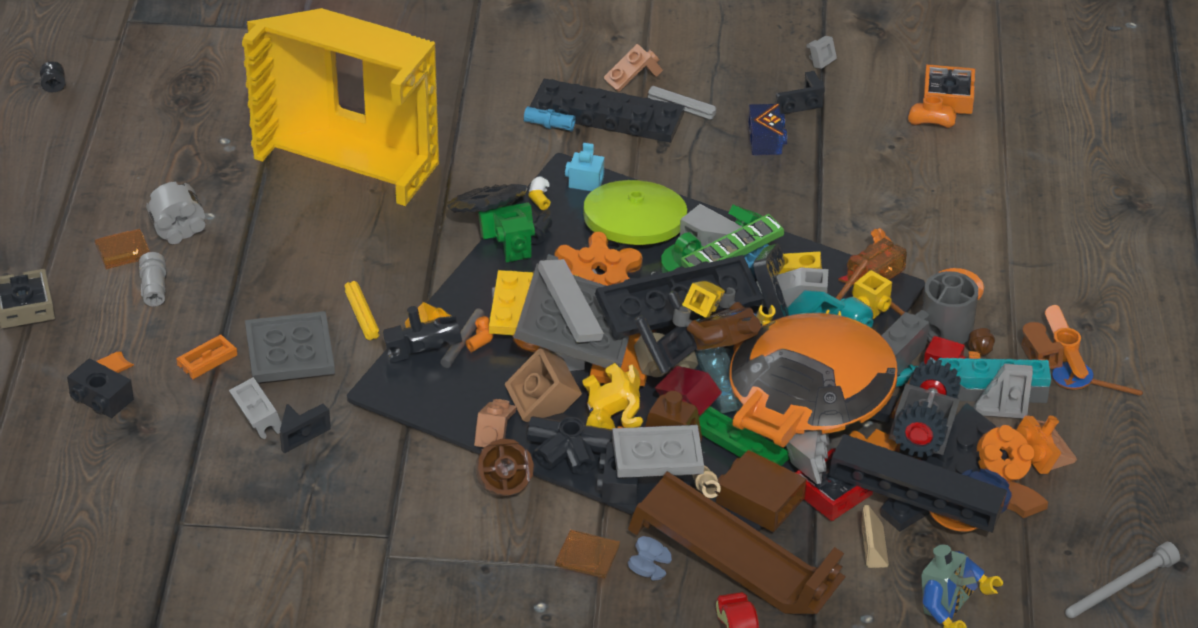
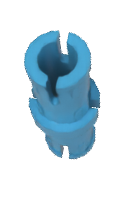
[524,106,576,132]

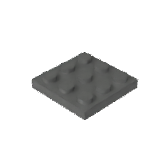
[245,311,335,383]

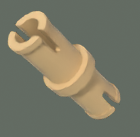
[692,466,720,498]

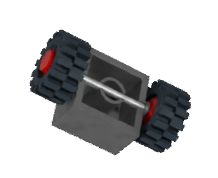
[888,359,961,457]

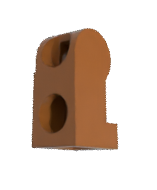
[1021,322,1064,369]

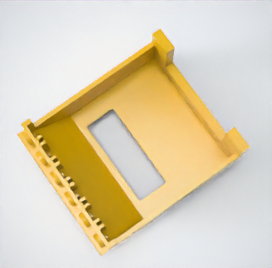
[242,8,439,206]

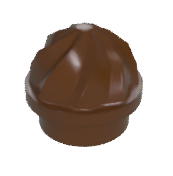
[968,328,995,356]

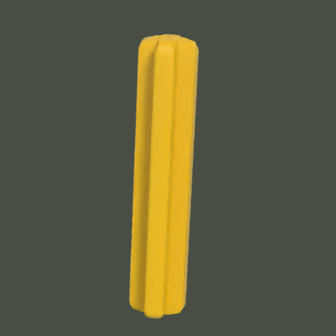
[345,281,379,340]

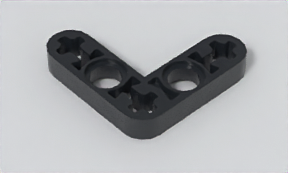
[754,243,789,321]

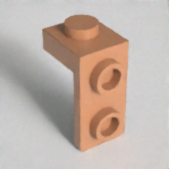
[604,44,663,92]
[474,399,516,447]

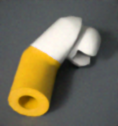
[528,177,550,210]

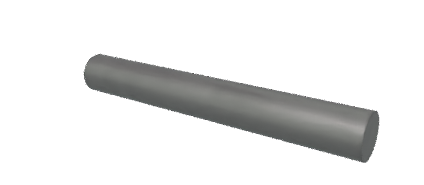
[441,308,485,368]

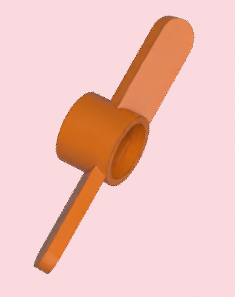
[1045,305,1088,379]

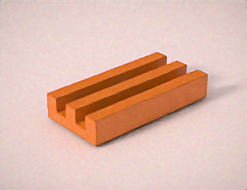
[176,335,237,379]

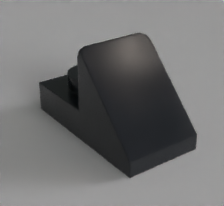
[280,404,331,454]

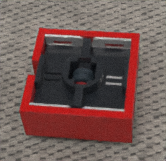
[795,448,873,521]

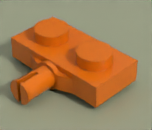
[1016,415,1061,474]

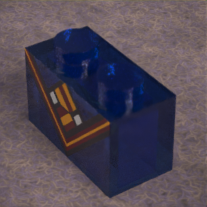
[748,104,787,155]

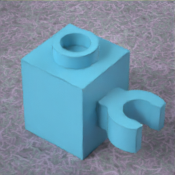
[565,143,605,191]

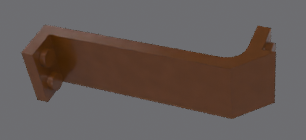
[628,471,846,614]

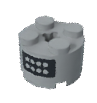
[146,182,206,244]

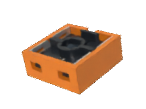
[924,65,975,114]

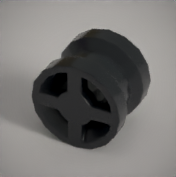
[40,61,65,93]

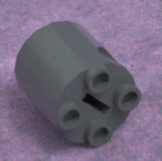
[922,271,978,344]

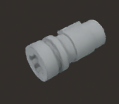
[139,252,166,306]

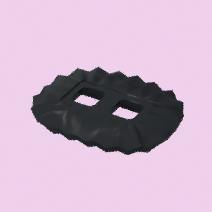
[447,184,527,213]

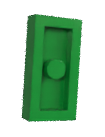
[728,204,763,227]

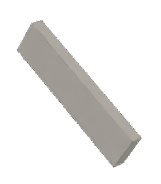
[538,259,604,342]

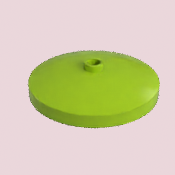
[583,180,687,245]

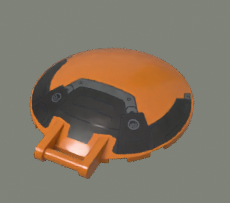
[729,313,898,447]

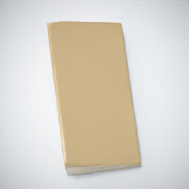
[861,505,889,568]

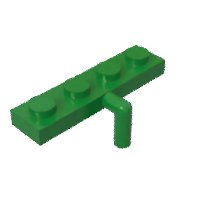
[699,406,789,466]

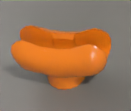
[908,95,956,128]

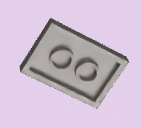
[612,425,704,478]

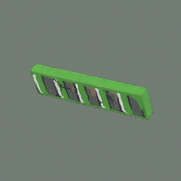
[681,214,784,268]

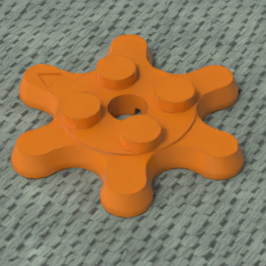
[554,232,642,286]

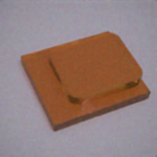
[95,229,150,269]
[555,529,620,578]

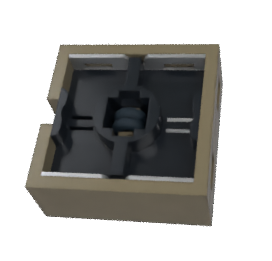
[0,269,55,329]

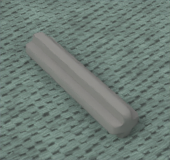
[648,86,717,120]

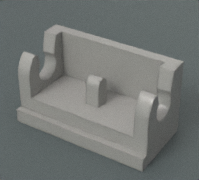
[229,377,281,439]

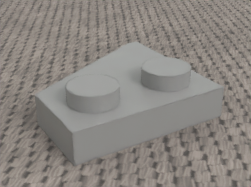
[973,364,1033,418]

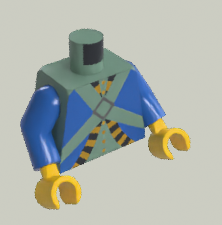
[921,545,1003,628]

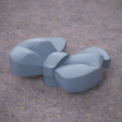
[628,536,672,580]

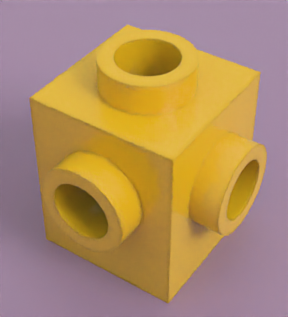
[852,270,892,319]

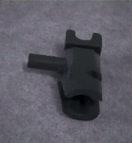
[382,306,462,362]

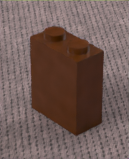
[716,450,806,532]

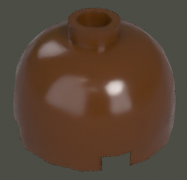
[475,438,534,497]

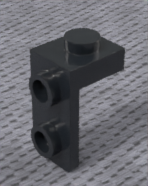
[775,71,825,115]

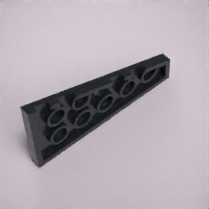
[880,403,1009,532]

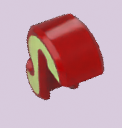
[716,592,759,628]

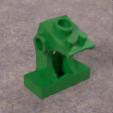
[478,203,535,262]

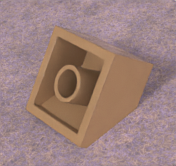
[505,347,582,422]

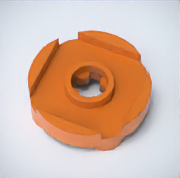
[977,425,1034,482]

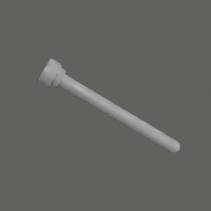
[1065,541,1180,619]

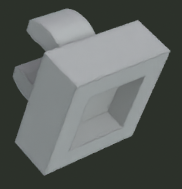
[806,36,837,69]

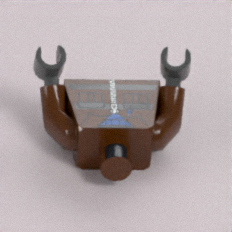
[673,287,761,350]

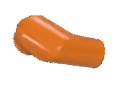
[466,316,493,352]

